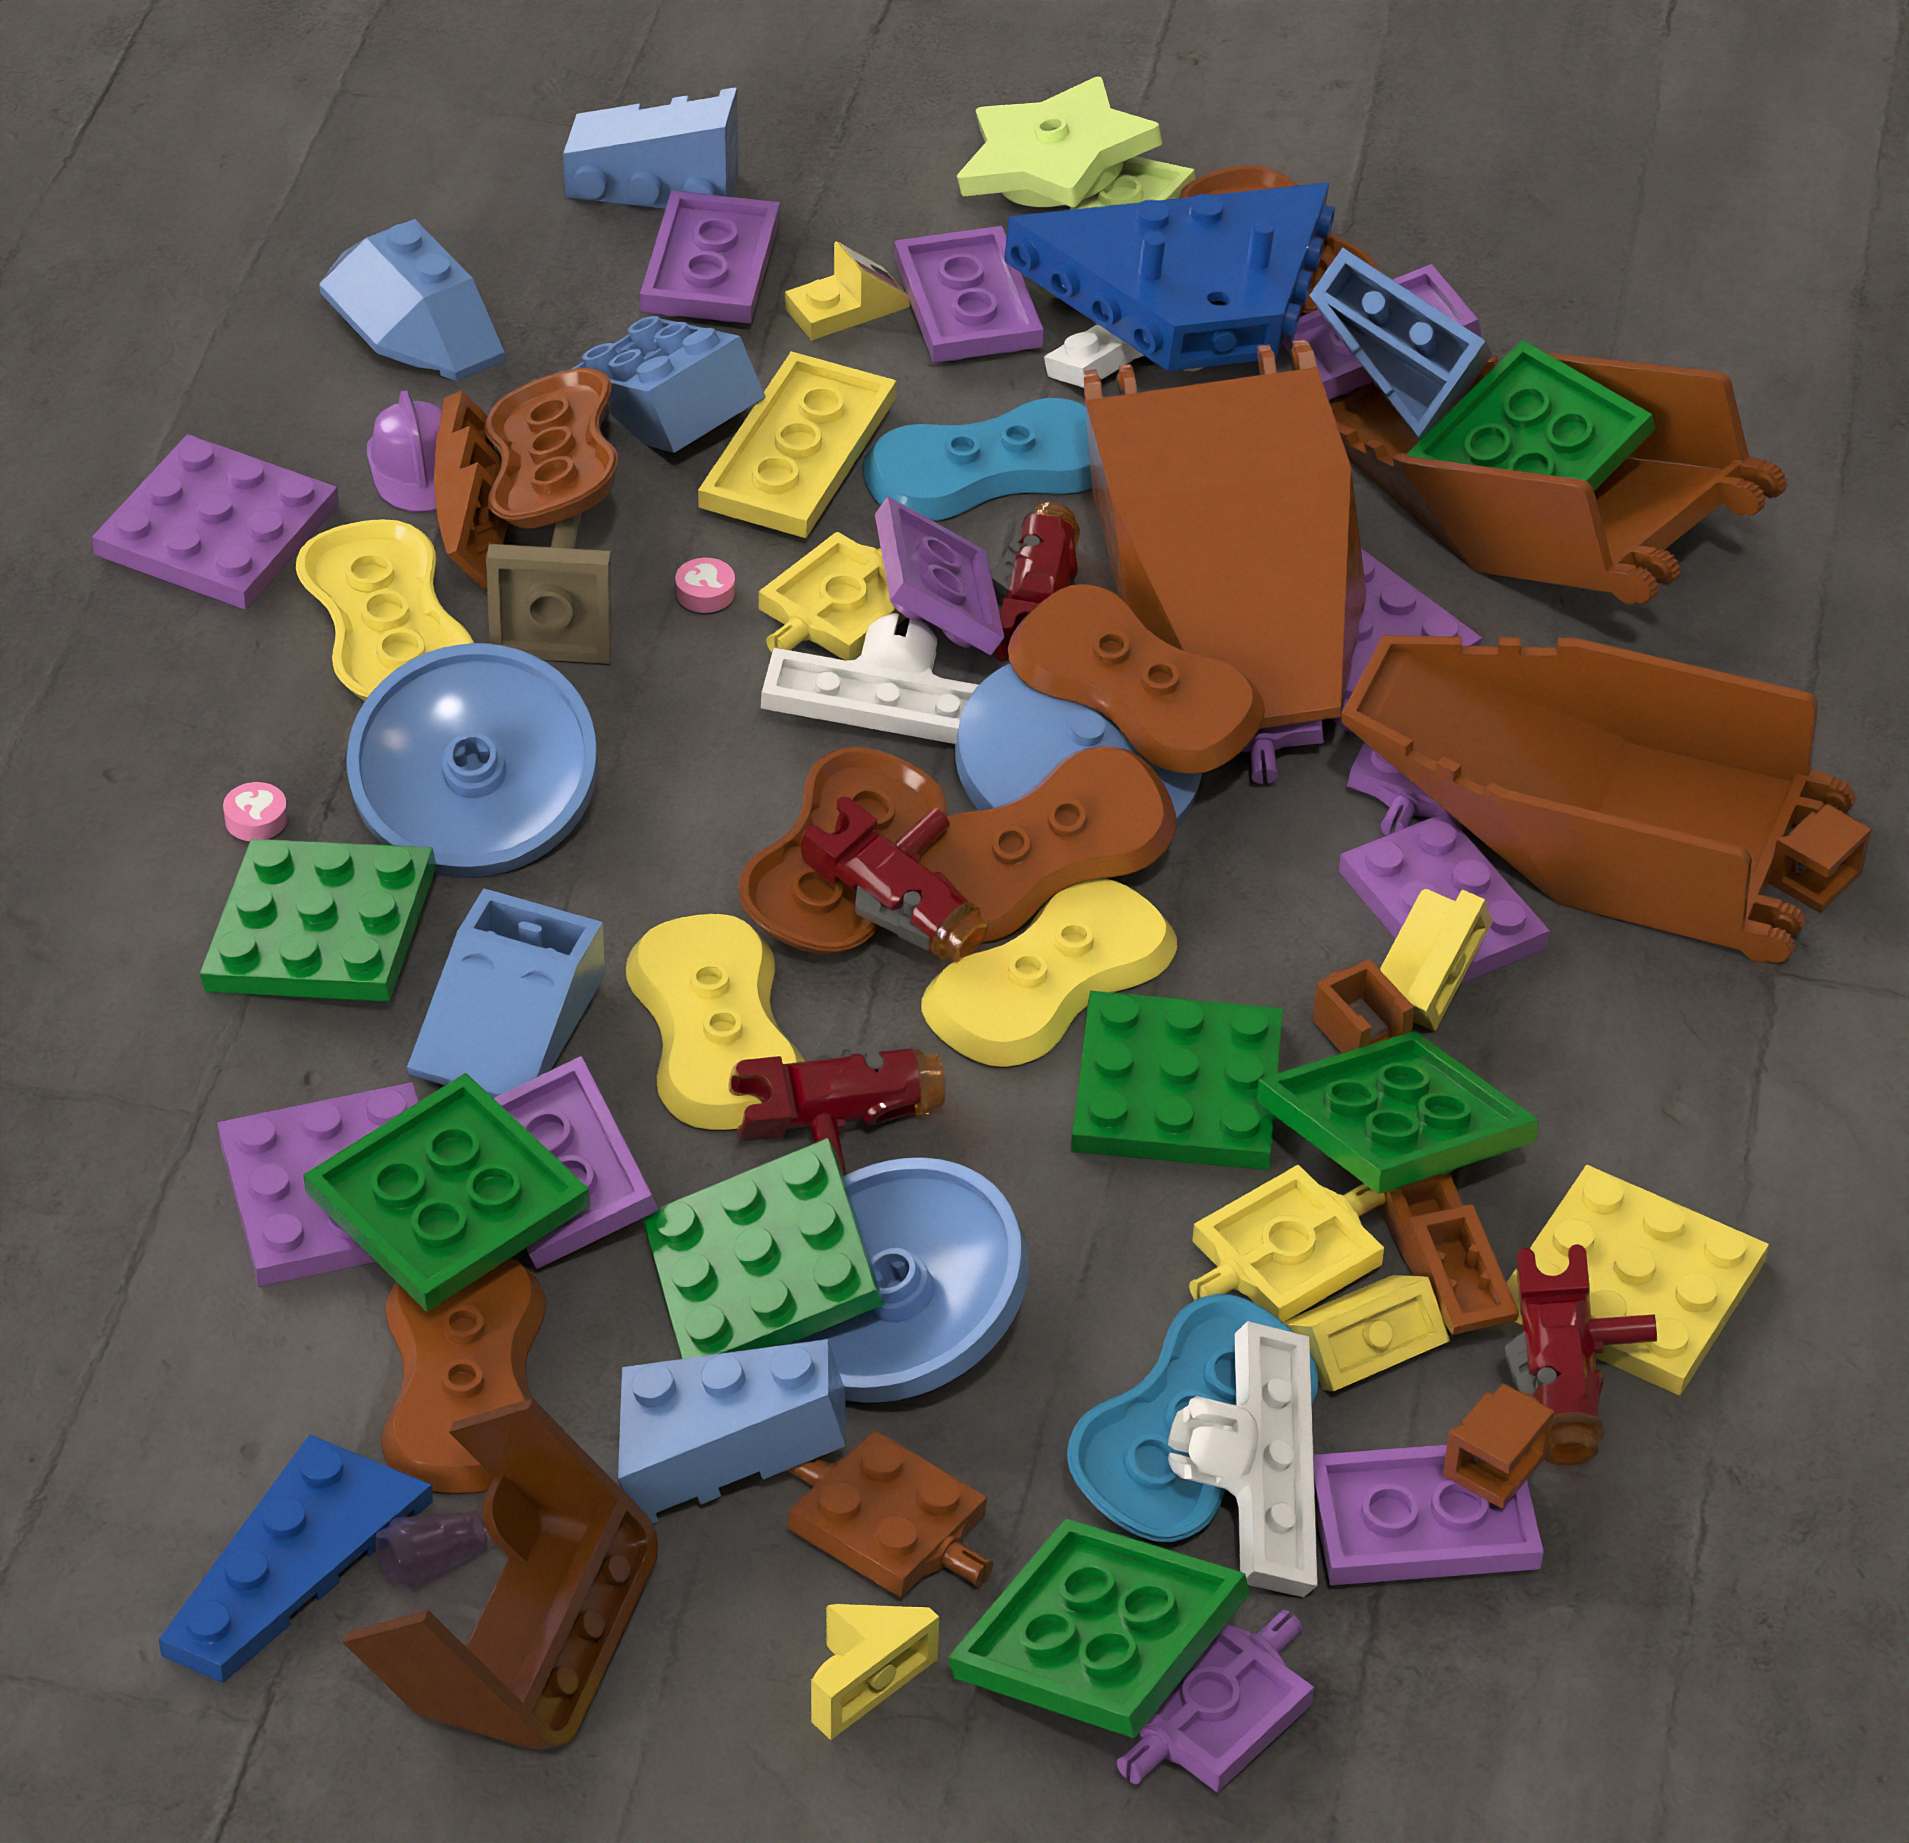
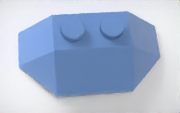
[319,219,505,381]

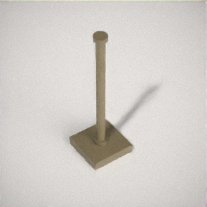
[486,399,613,664]

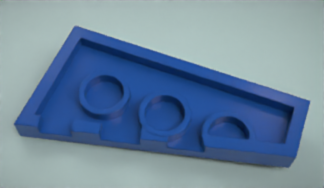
[159,1434,433,1683]

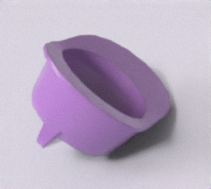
[367,390,442,513]

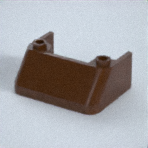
[342,1398,658,1750]

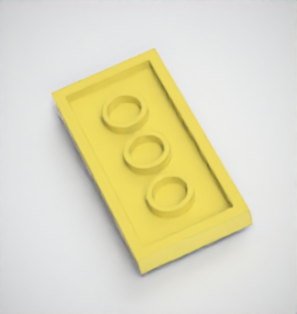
[698,351,897,538]

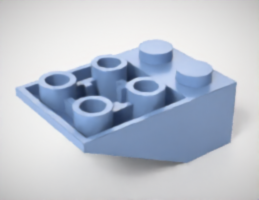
[572,316,766,453]
[407,888,605,1098]

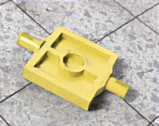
[759,532,907,661]
[1189,1165,1386,1322]

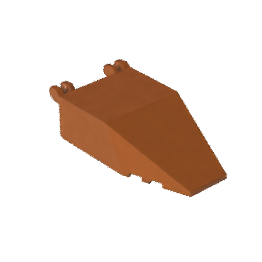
[1083,339,1366,729]
[1330,352,1788,605]
[1341,635,1856,964]

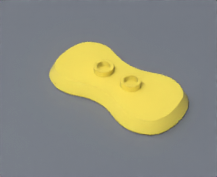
[296,519,474,701]
[921,878,1177,1067]
[626,914,805,1130]

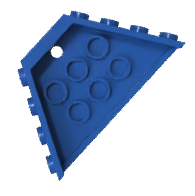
[1004,182,1335,371]

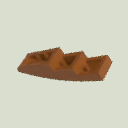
[434,391,508,590]
[1378,1173,1519,1335]

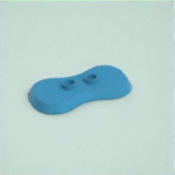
[862,398,1092,521]
[1067,1294,1319,1542]

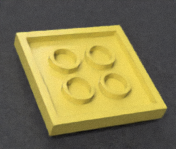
[1506,1164,1769,1396]

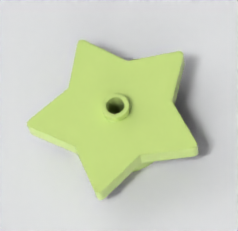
[957,77,1162,207]

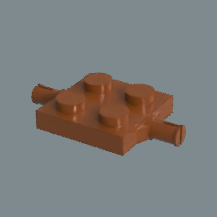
[786,1430,994,1598]

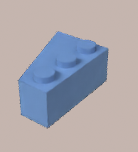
[563,87,739,209]
[1310,248,1492,441]
[618,1339,846,1524]

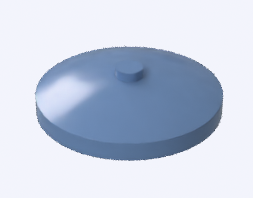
[346,643,598,878]
[955,663,1202,829]
[788,1158,1029,1402]

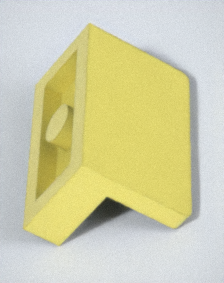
[1380,889,1493,1032]
[1283,1275,1450,1391]

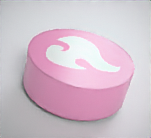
[675,558,735,613]
[223,782,288,841]

